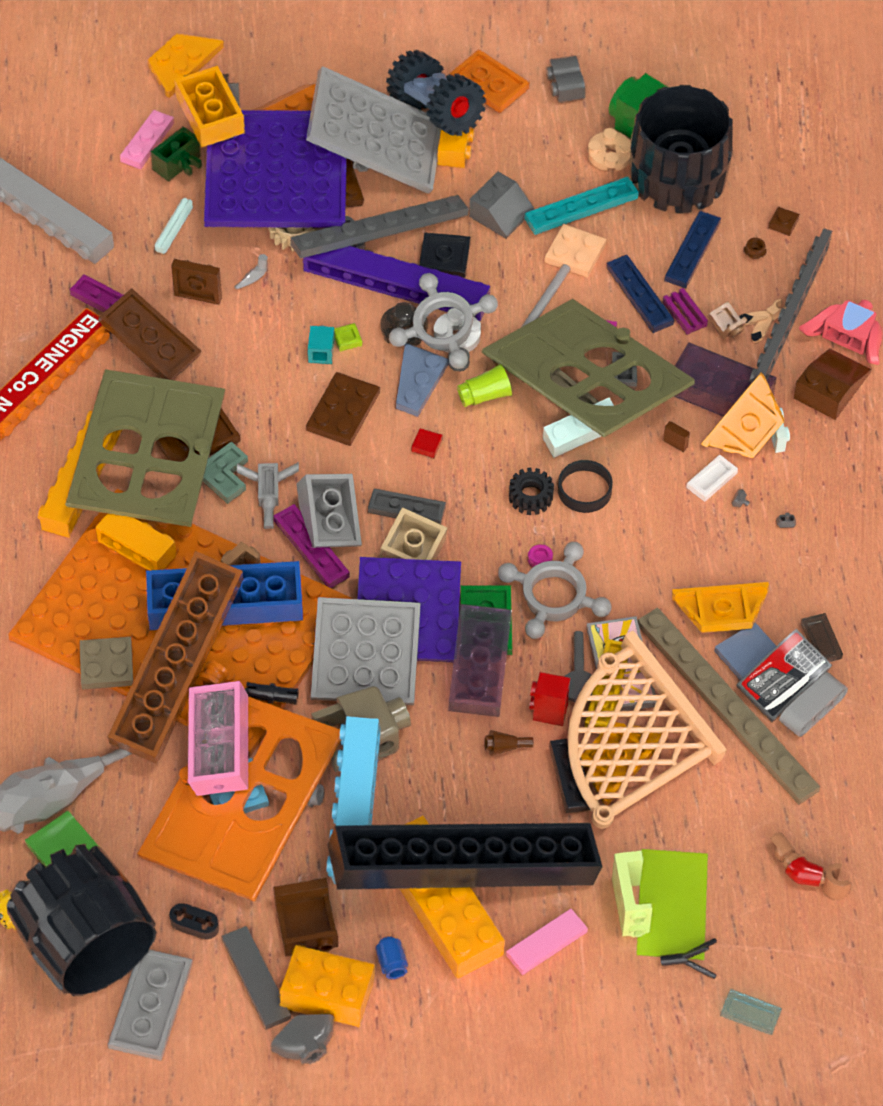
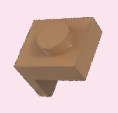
[707,301,748,339]
[221,541,261,565]

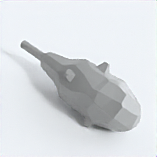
[0,748,132,834]

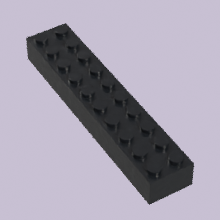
[327,823,603,890]

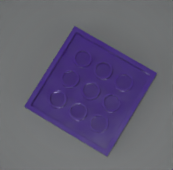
[357,557,461,663]

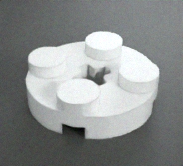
[434,308,481,353]

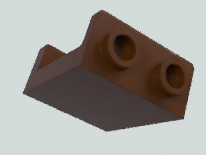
[273,878,339,956]

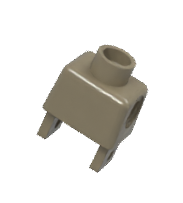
[312,686,411,772]

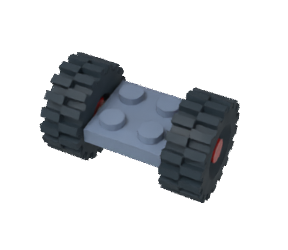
[386,50,486,136]

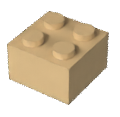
[380,508,447,560]

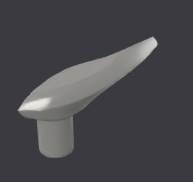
[234,254,268,289]

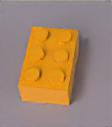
[175,65,245,147]
[280,945,375,1027]

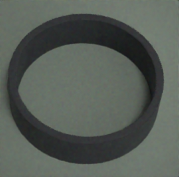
[558,460,613,513]

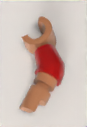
[770,833,852,900]

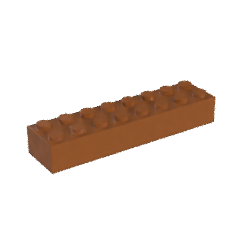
[107,551,243,764]

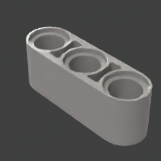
[779,672,848,737]

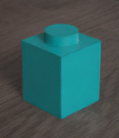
[308,326,335,364]

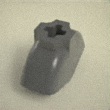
[271,1014,334,1064]

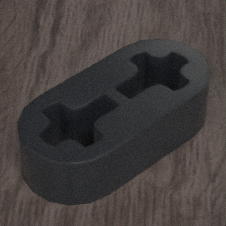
[169,903,219,940]

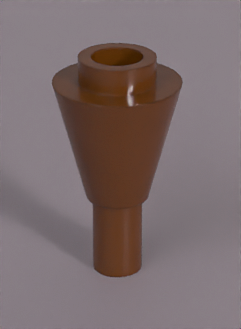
[484,730,534,756]

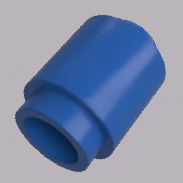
[375,936,408,979]

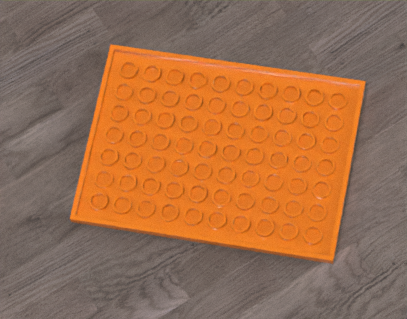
[8,489,353,757]

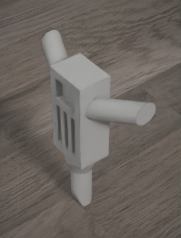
[237,462,299,529]

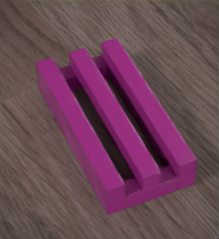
[662,288,708,335]

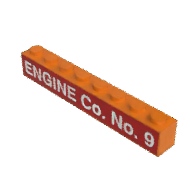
[0,308,110,441]

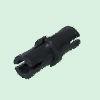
[245,682,299,705]

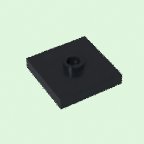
[419,232,471,278]

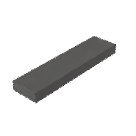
[222,926,291,1030]

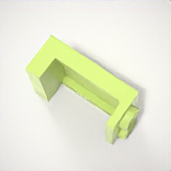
[612,851,652,937]

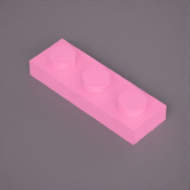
[120,110,174,169]

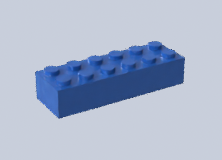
[146,561,303,630]

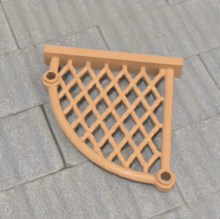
[568,630,727,829]

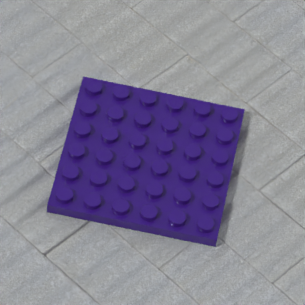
[204,110,346,228]

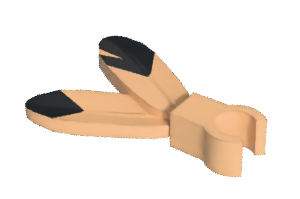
[739,299,786,343]

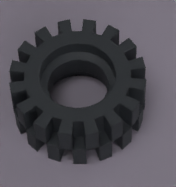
[509,468,554,515]

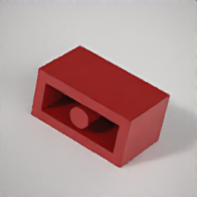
[529,672,570,726]

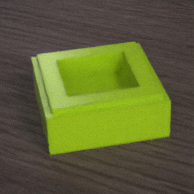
[334,323,362,352]

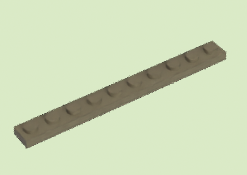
[638,607,820,805]

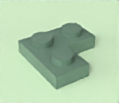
[203,442,248,504]

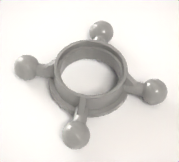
[389,273,498,369]
[498,542,612,639]

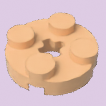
[588,128,631,171]

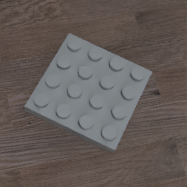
[311,597,421,705]

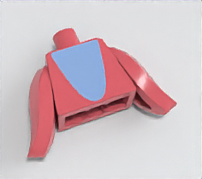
[799,300,883,365]

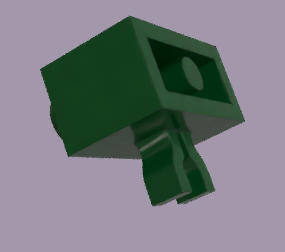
[150,126,202,182]

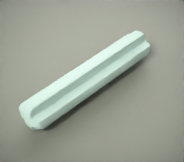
[154,198,193,254]

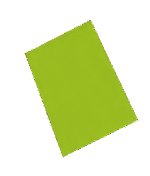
[637,849,708,960]

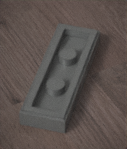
[368,488,446,525]

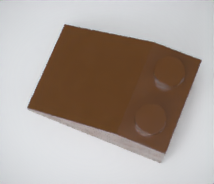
[794,348,872,420]

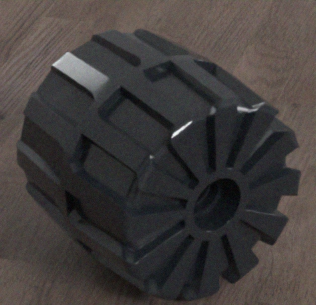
[630,85,733,213]
[7,844,157,996]

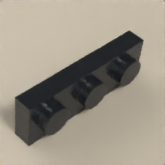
[549,739,591,813]

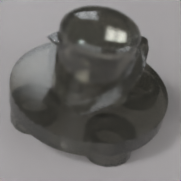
[380,302,428,346]

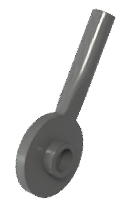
[565,631,593,702]

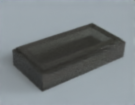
[801,613,843,662]

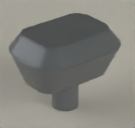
[731,489,750,507]
[776,512,796,528]

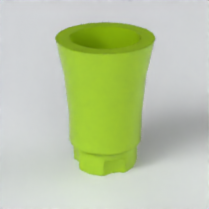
[457,364,512,407]

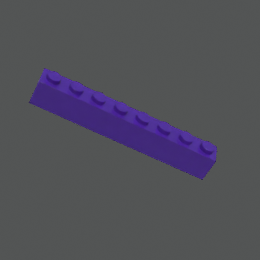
[303,246,490,321]

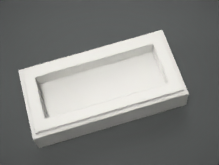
[686,455,738,502]

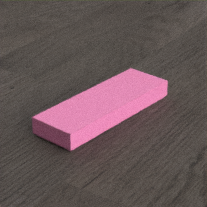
[506,909,588,975]

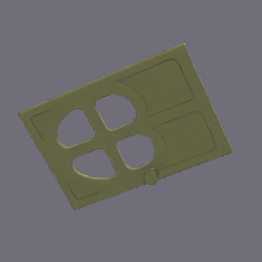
[482,299,695,437]
[65,369,225,527]

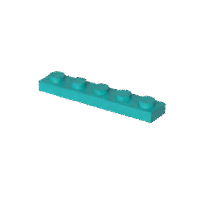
[524,177,639,235]

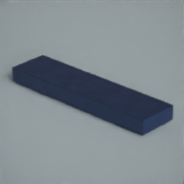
[664,210,721,288]
[606,255,674,333]

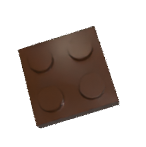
[171,259,222,305]

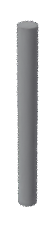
[521,264,571,327]

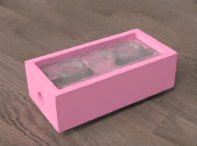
[188,681,248,796]

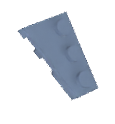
[396,343,449,417]

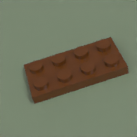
[98,288,202,380]

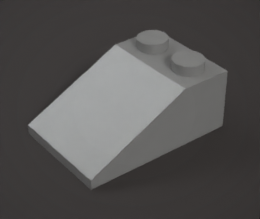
[296,474,362,548]

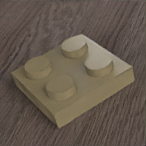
[80,637,134,689]

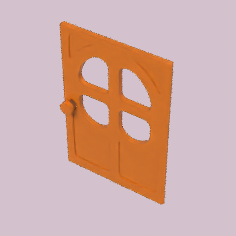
[137,697,341,901]

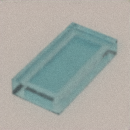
[720,989,782,1035]

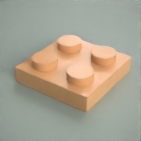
[545,224,606,278]

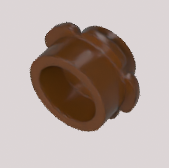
[744,237,767,259]

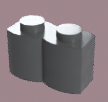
[546,55,585,102]

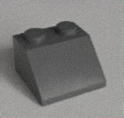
[469,171,534,239]

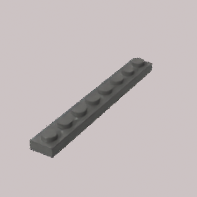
[290,195,469,259]

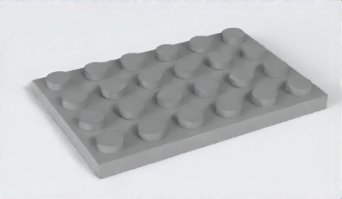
[306,66,441,194]

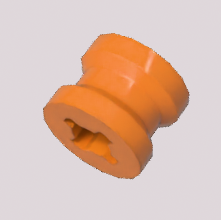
[197,661,229,686]

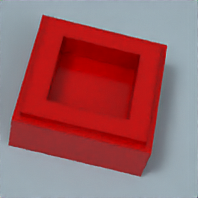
[411,428,443,458]

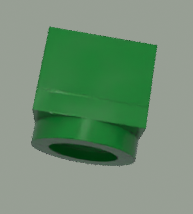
[609,73,668,139]

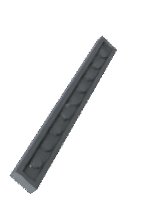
[749,228,832,383]

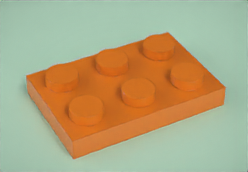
[449,49,530,113]

